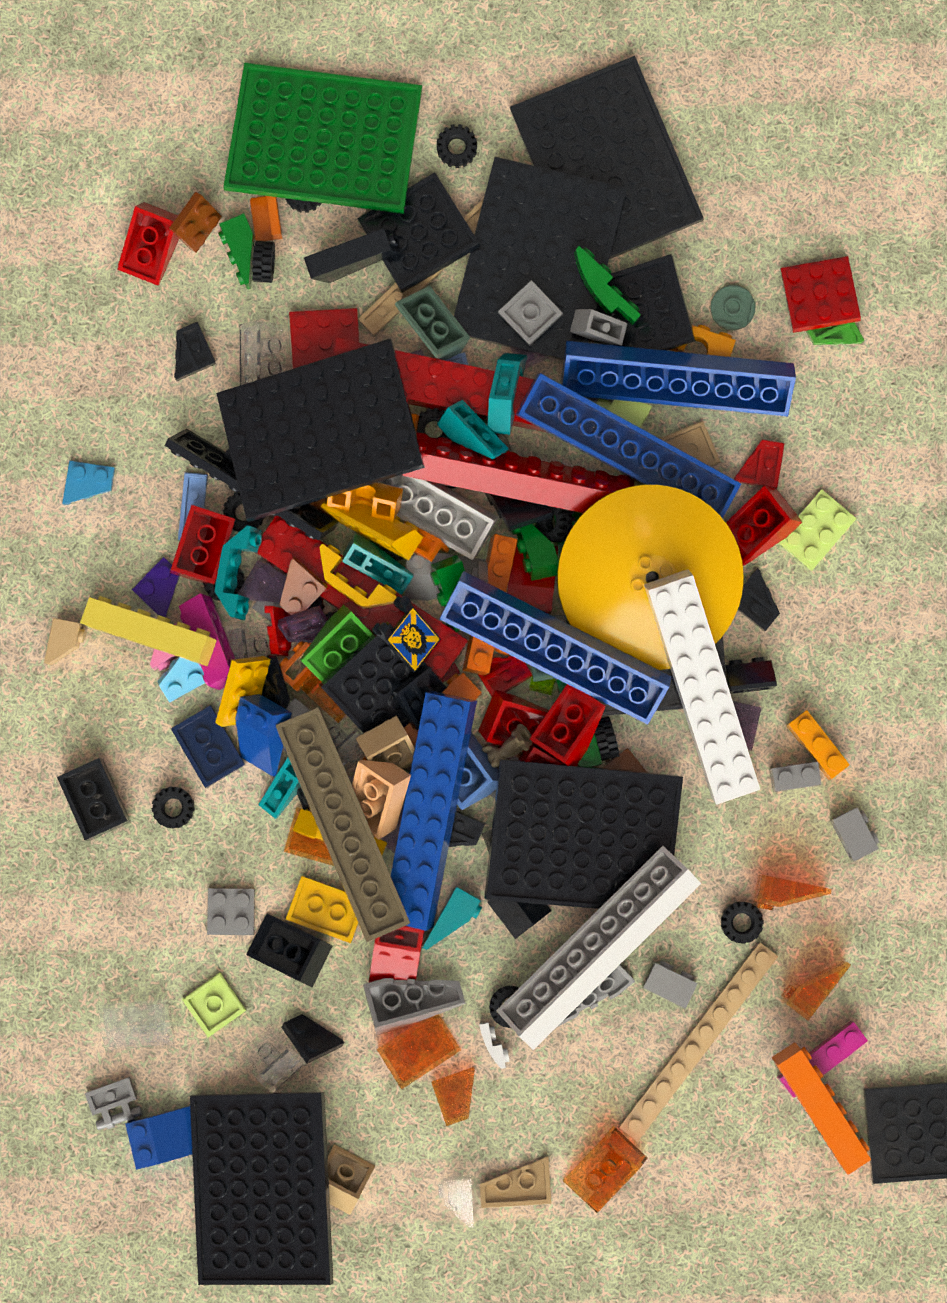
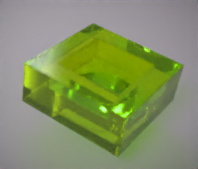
[529,676,556,695]

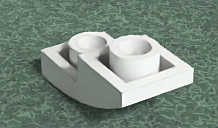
[479,1022,510,1069]

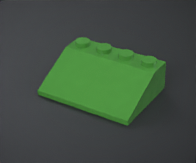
[300,605,373,682]

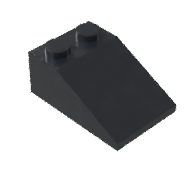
[246,914,333,988]

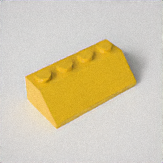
[321,501,423,561]

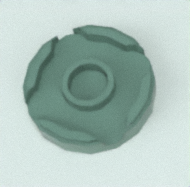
[710,285,756,330]

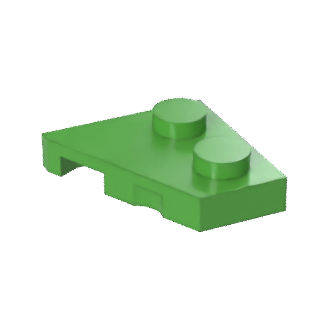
[806,322,865,345]

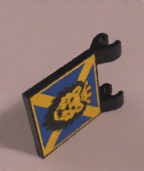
[372,596,441,673]

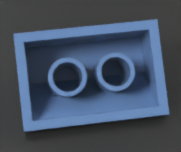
[457,732,498,810]

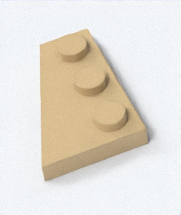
[480,1156,552,1209]

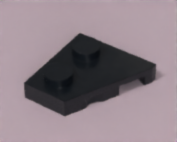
[449,811,485,847]

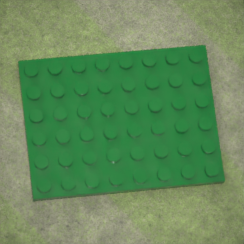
[223,63,422,214]

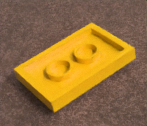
[215,656,271,727]
[285,876,358,943]

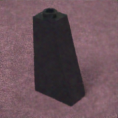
[304,228,400,283]

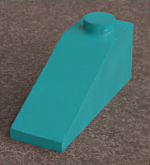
[437,400,509,459]
[342,533,414,594]
[258,757,300,819]
[422,887,483,950]

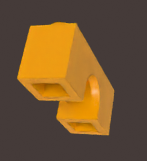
[669,325,736,357]
[327,482,403,522]
[786,710,850,780]

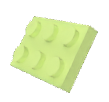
[779,489,857,571]

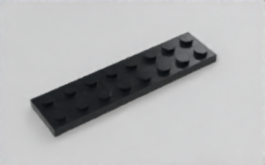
[165,429,339,540]

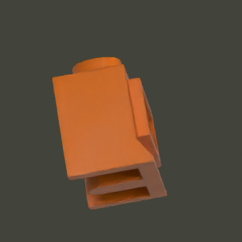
[279,640,314,692]

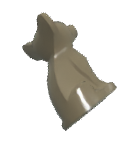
[482,724,533,768]

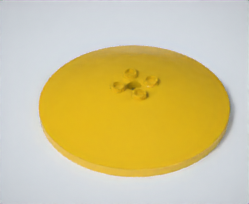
[557,485,743,670]

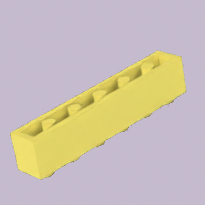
[80,596,217,666]

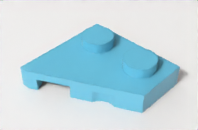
[157,657,205,703]

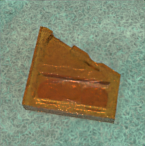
[431,1066,475,1126]

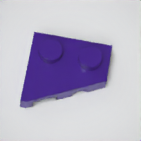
[132,557,180,618]

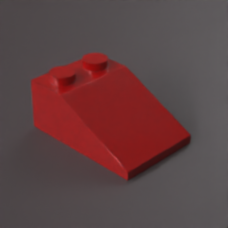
[117,202,179,286]
[726,485,802,566]
[507,543,558,614]
[529,684,606,766]
[478,690,549,752]

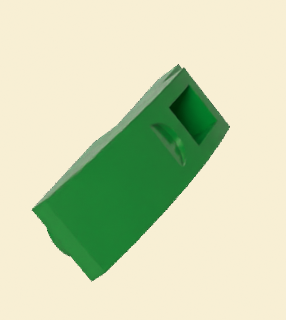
[574,246,641,325]

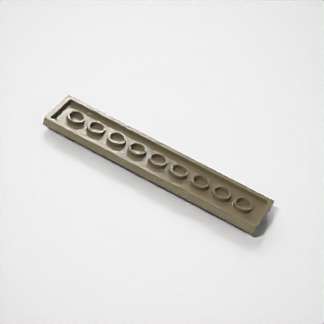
[275,707,410,942]

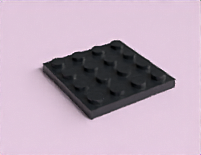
[357,172,480,293]
[596,254,696,351]
[319,622,447,733]
[864,1082,947,1184]

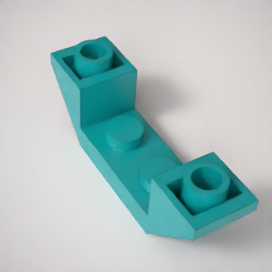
[487,353,527,435]
[214,526,262,621]

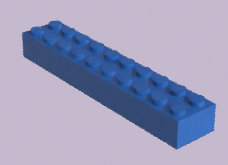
[561,341,796,417]
[515,373,741,519]
[440,571,672,725]
[391,691,477,931]

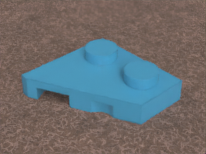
[62,461,115,505]

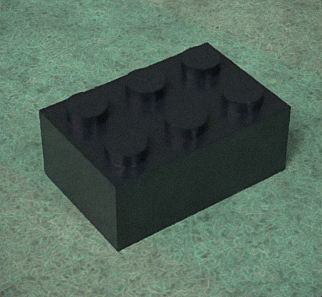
[57,758,131,841]

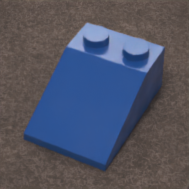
[235,694,292,776]
[125,1106,192,1170]

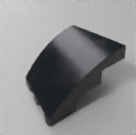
[485,493,552,531]

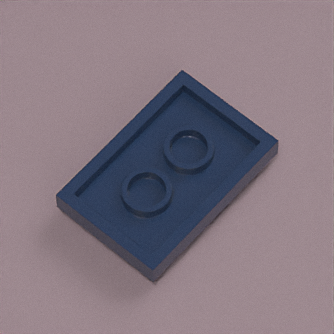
[171,705,246,788]

